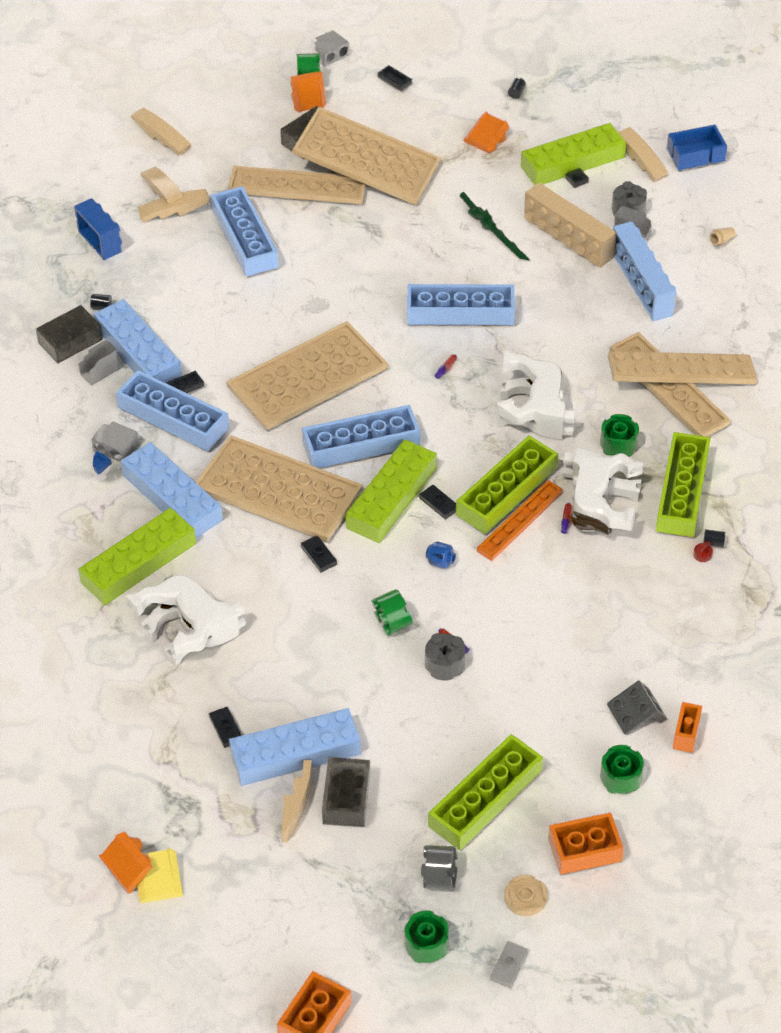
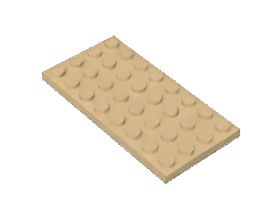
[292,107,441,205]
[227,321,388,431]
[196,435,363,542]

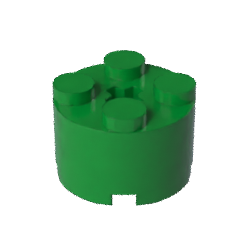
[297,53,320,75]
[600,414,639,457]
[371,589,413,636]
[600,745,644,794]
[404,910,449,963]

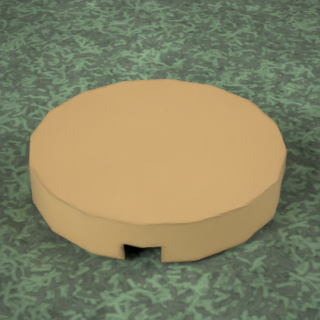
[504,875,547,916]

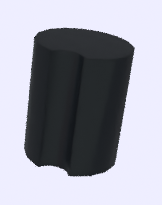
[508,77,526,99]
[90,294,112,309]
[703,529,725,548]

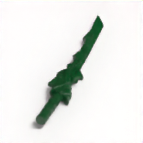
[459,192,530,261]

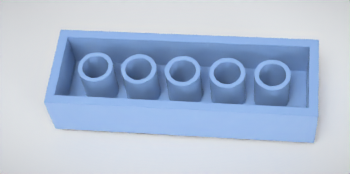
[211,186,279,276]
[613,221,677,321]
[407,284,515,325]
[93,299,182,383]
[116,370,229,451]
[302,405,420,468]
[121,442,223,538]
[229,708,361,786]

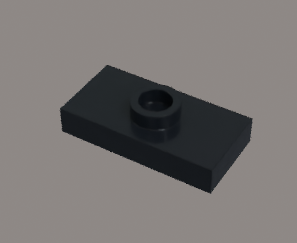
[378,65,412,91]
[166,370,204,393]
[419,485,456,520]
[301,536,337,573]
[208,706,242,748]

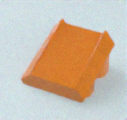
[290,71,326,113]
[463,111,509,154]
[98,832,153,894]

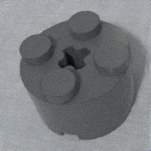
[612,181,647,217]
[425,633,465,681]
[421,845,458,890]

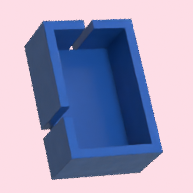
[667,124,727,170]
[74,198,122,260]

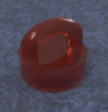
[693,542,713,562]

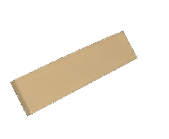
[131,107,191,155]
[618,127,669,182]
[140,167,183,204]
[138,189,210,223]
[282,760,313,843]

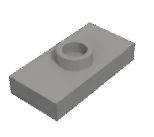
[490,941,528,989]

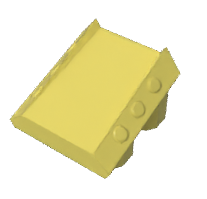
[137,848,183,903]

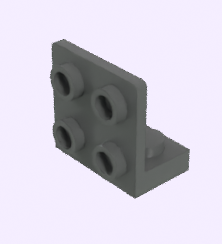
[607,680,667,735]

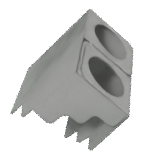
[314,30,349,67]
[614,206,652,241]
[78,340,119,386]
[92,422,139,462]

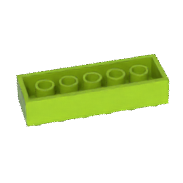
[521,123,626,185]
[656,432,711,538]
[456,435,558,534]
[346,439,437,543]
[78,507,196,606]
[428,734,543,851]

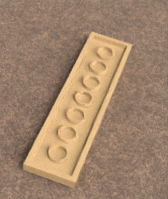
[228,166,366,204]
[610,332,730,437]
[608,351,757,384]

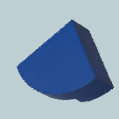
[93,451,112,475]

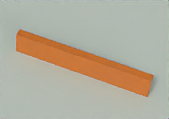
[477,480,563,561]

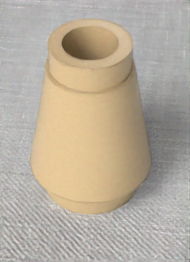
[709,227,736,246]

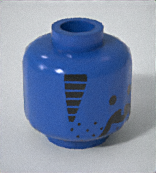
[426,541,456,569]

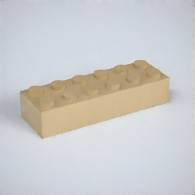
[524,182,616,268]

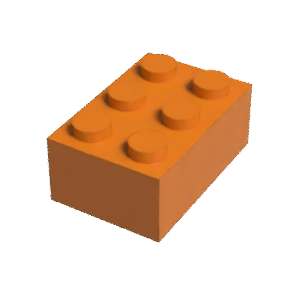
[548,812,624,875]
[277,970,352,1033]

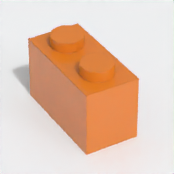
[672,702,703,753]

